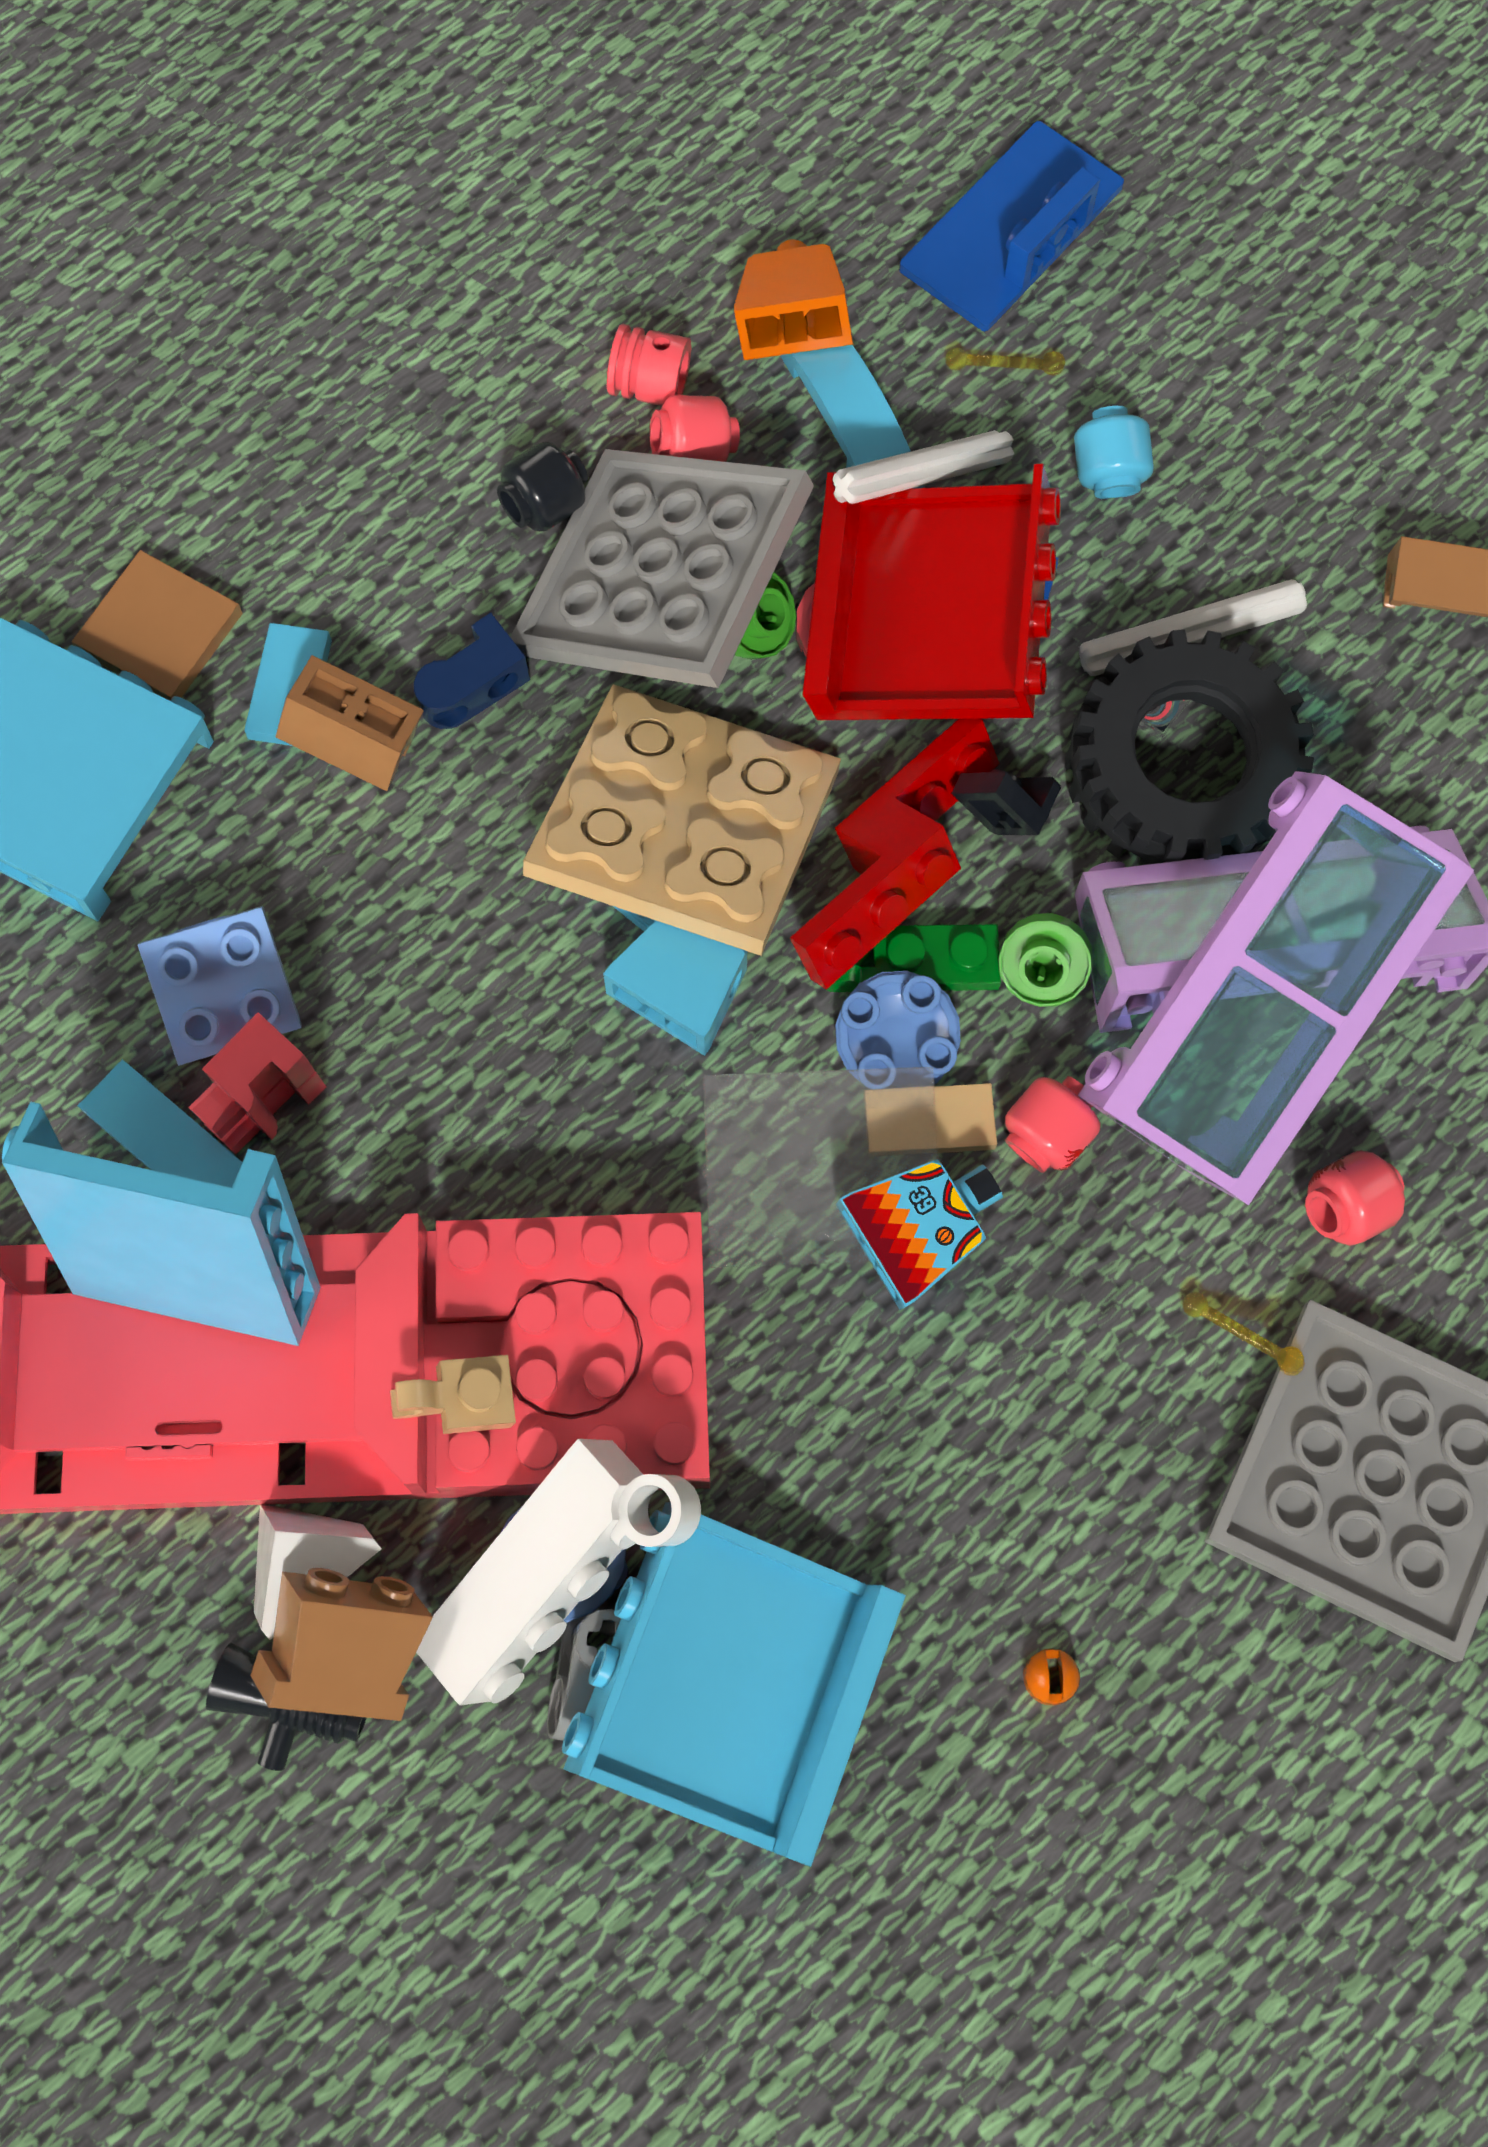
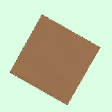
[71,550,243,701]

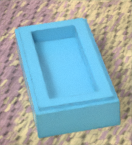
[244,623,332,746]

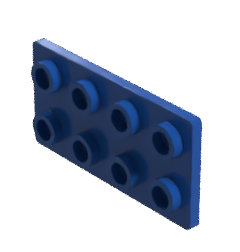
[899,121,1124,332]

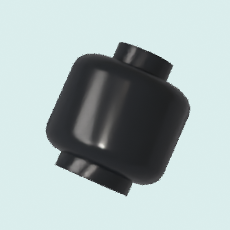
[497,442,588,532]

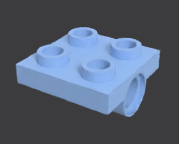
[138,906,302,1066]

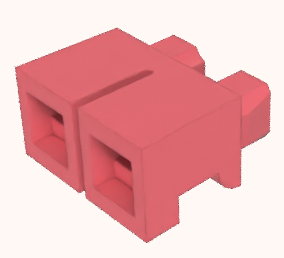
[188,1012,327,1155]

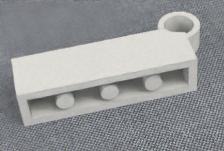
[416,1439,701,1706]

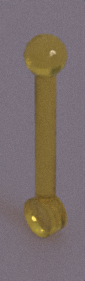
[945,347,1065,376]
[1182,1292,1305,1376]

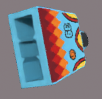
[836,1159,1003,1310]

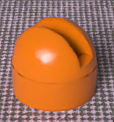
[1023,1648,1080,1706]

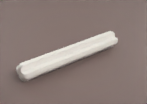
[832,430,1014,504]
[1079,579,1307,676]

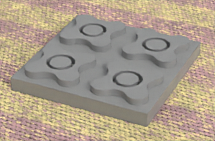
[510,449,814,688]
[1204,1300,1488,1662]

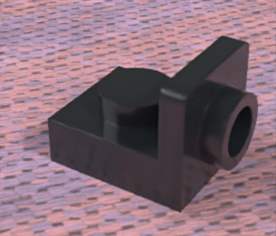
[951,769,1061,835]

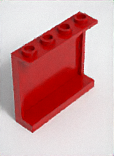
[802,464,1061,720]

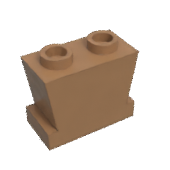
[251,1568,433,1721]

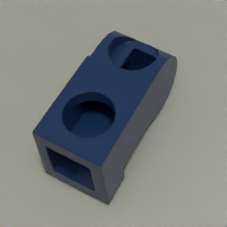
[414,613,530,729]

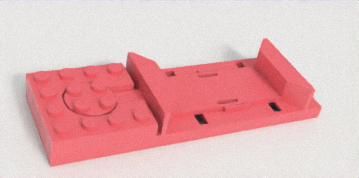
[0,1212,710,1514]

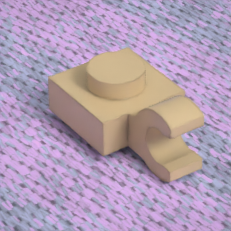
[390,1355,516,1434]

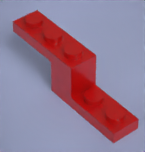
[790,719,1000,990]

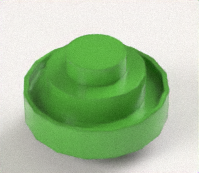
[735,572,796,660]
[999,913,1093,1007]

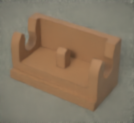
[1383,536,1488,617]
[275,655,424,791]

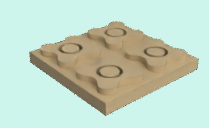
[523,684,841,956]

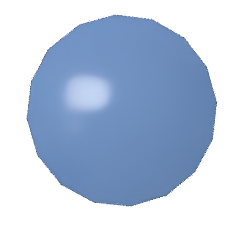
[835,971,961,1090]

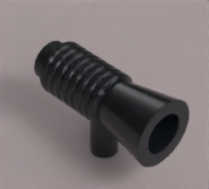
[206,1642,367,1771]

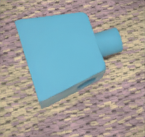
[603,920,747,1056]

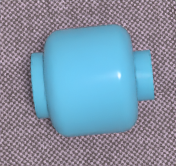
[1074,406,1154,499]

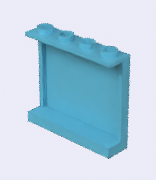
[0,618,214,921]
[2,1102,321,1346]
[562,1502,906,1867]

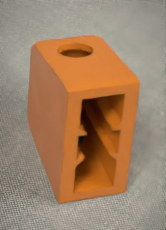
[734,239,853,360]

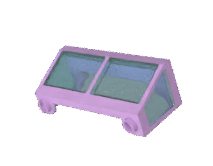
[1078,771,1474,1205]
[1075,826,1488,1033]

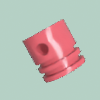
[607,324,691,406]

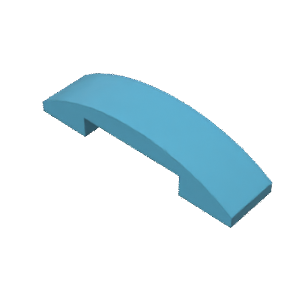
[780,345,925,488]

